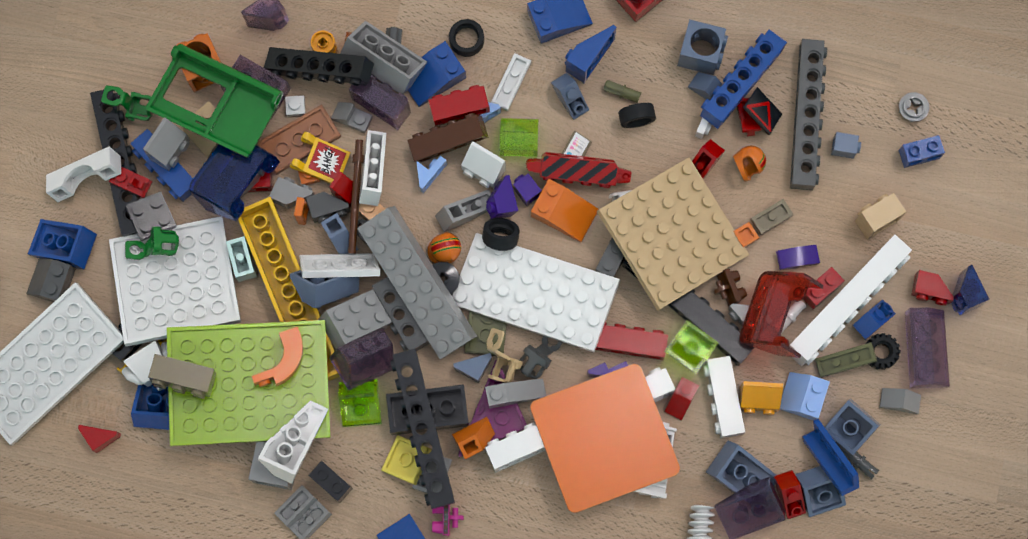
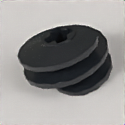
[433,262,460,295]

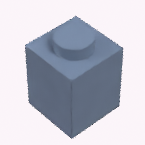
[831,132,861,159]

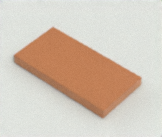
[257,104,341,175]

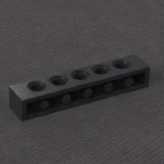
[264,47,374,86]

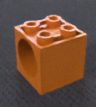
[176,33,222,92]

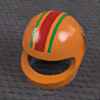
[733,145,767,182]
[427,232,461,263]

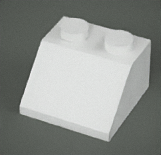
[461,141,506,189]

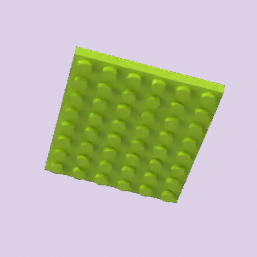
[167,320,330,446]

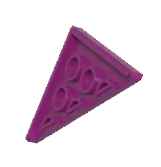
[458,360,527,458]

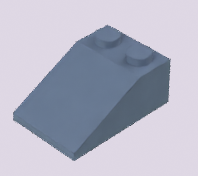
[706,440,776,509]

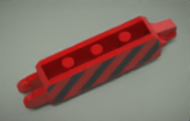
[526,152,631,188]

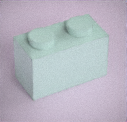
[226,236,257,282]

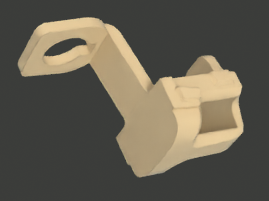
[487,328,523,383]

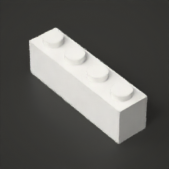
[359,130,386,206]
[703,356,745,438]

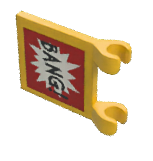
[290,132,351,184]

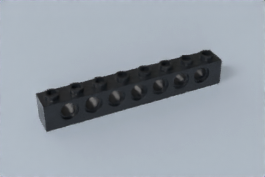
[90,89,142,236]
[390,349,455,509]

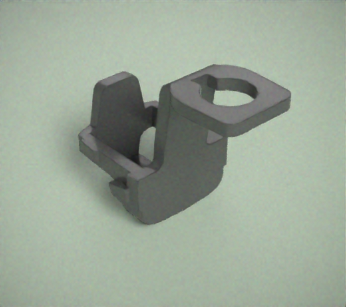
[519,336,563,379]

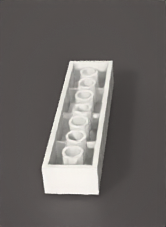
[785,235,912,367]

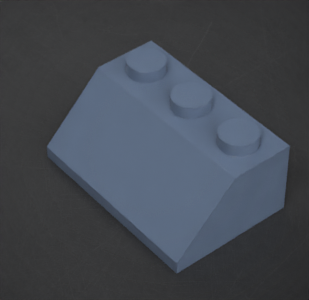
[290,270,359,308]

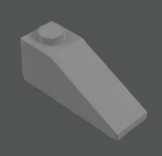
[435,190,491,232]
[485,379,546,409]

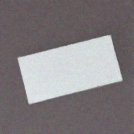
[299,253,380,278]

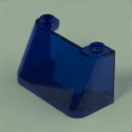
[189,145,280,221]

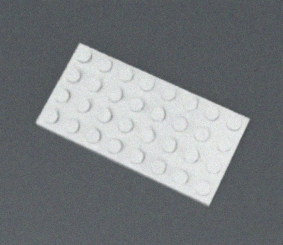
[452,233,620,352]
[0,282,124,445]

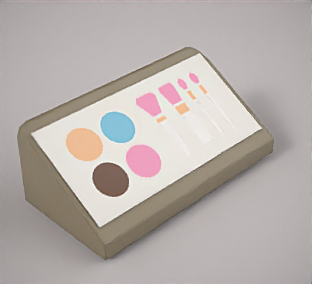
[561,131,592,156]

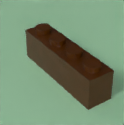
[407,113,489,163]

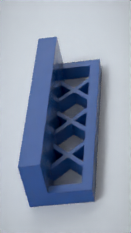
[802,419,859,496]

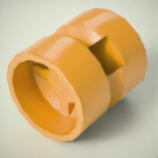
[310,30,338,54]

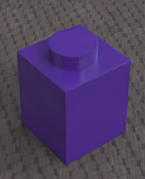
[513,173,542,206]

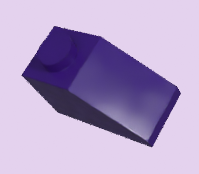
[486,175,519,219]

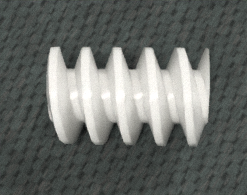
[687,505,715,539]

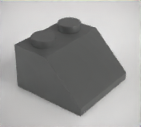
[26,258,76,302]

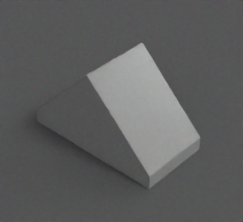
[879,388,921,414]

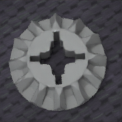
[899,92,929,122]

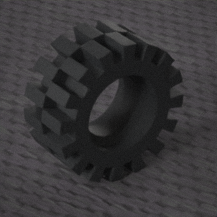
[865,333,901,370]

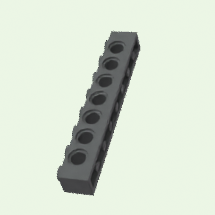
[790,39,827,191]

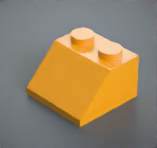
[739,381,783,415]

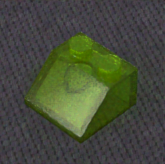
[499,118,539,157]
[664,320,719,374]
[338,379,382,427]

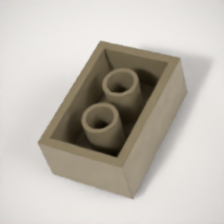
[148,354,216,399]

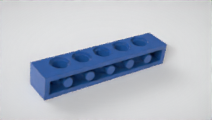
[700,29,787,129]

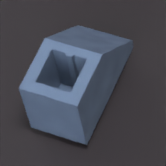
[551,73,589,120]
[321,213,359,254]

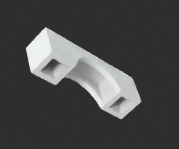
[46,146,121,202]

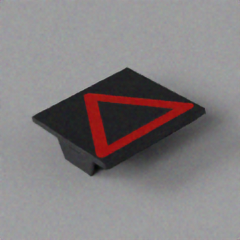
[743,87,782,135]

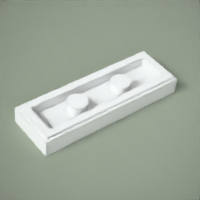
[491,53,531,111]

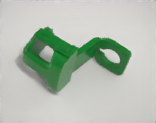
[101,85,154,121]
[125,226,179,260]

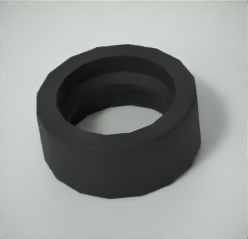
[449,19,484,57]
[618,103,656,128]
[482,218,520,251]

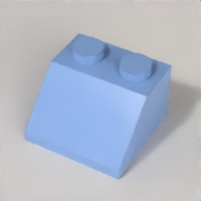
[780,372,830,421]

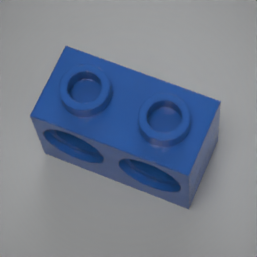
[898,135,945,168]

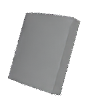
[274,485,332,539]

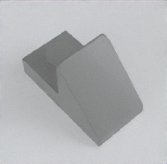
[331,102,373,133]

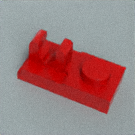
[737,98,762,137]
[109,167,153,198]

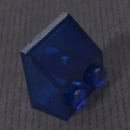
[951,265,990,315]

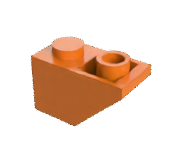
[452,417,495,459]

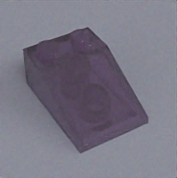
[715,477,785,539]

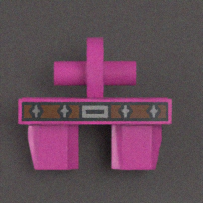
[432,505,464,536]

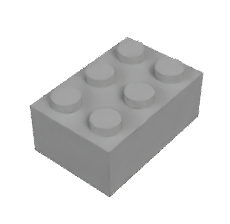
[318,289,392,352]

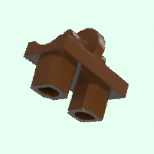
[713,268,747,307]

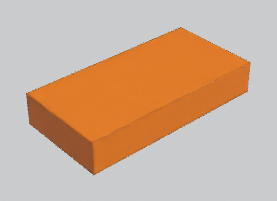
[294,197,309,225]

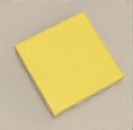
[381,435,432,485]

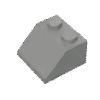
[143,117,190,171]

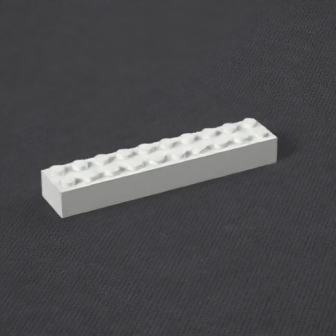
[485,367,676,473]

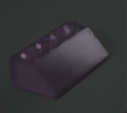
[905,307,950,388]

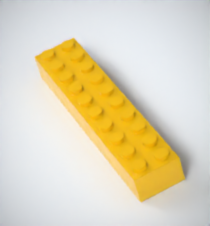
[235,197,345,381]

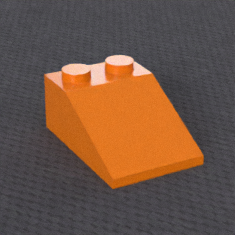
[531,179,599,242]

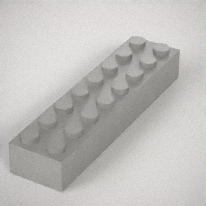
[357,206,477,359]

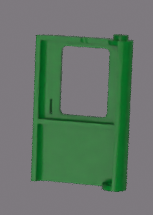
[145,44,283,158]

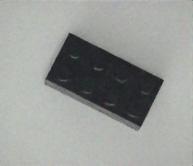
[386,384,469,436]

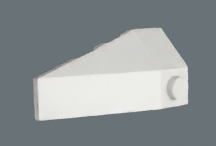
[258,401,328,484]

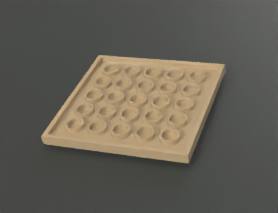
[597,157,749,311]

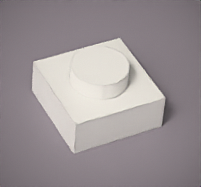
[285,95,306,117]
[695,117,712,139]

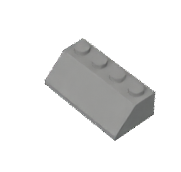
[340,21,427,95]

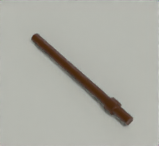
[348,139,364,254]

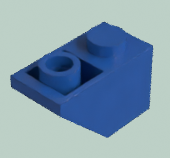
[853,300,896,340]

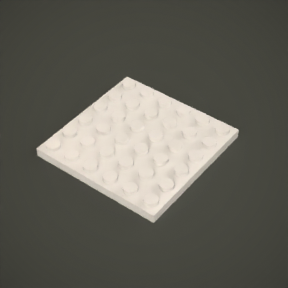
[109,216,241,347]

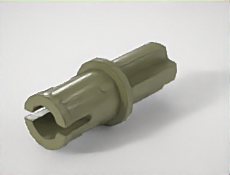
[604,80,642,103]

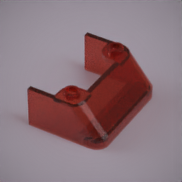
[740,271,824,358]

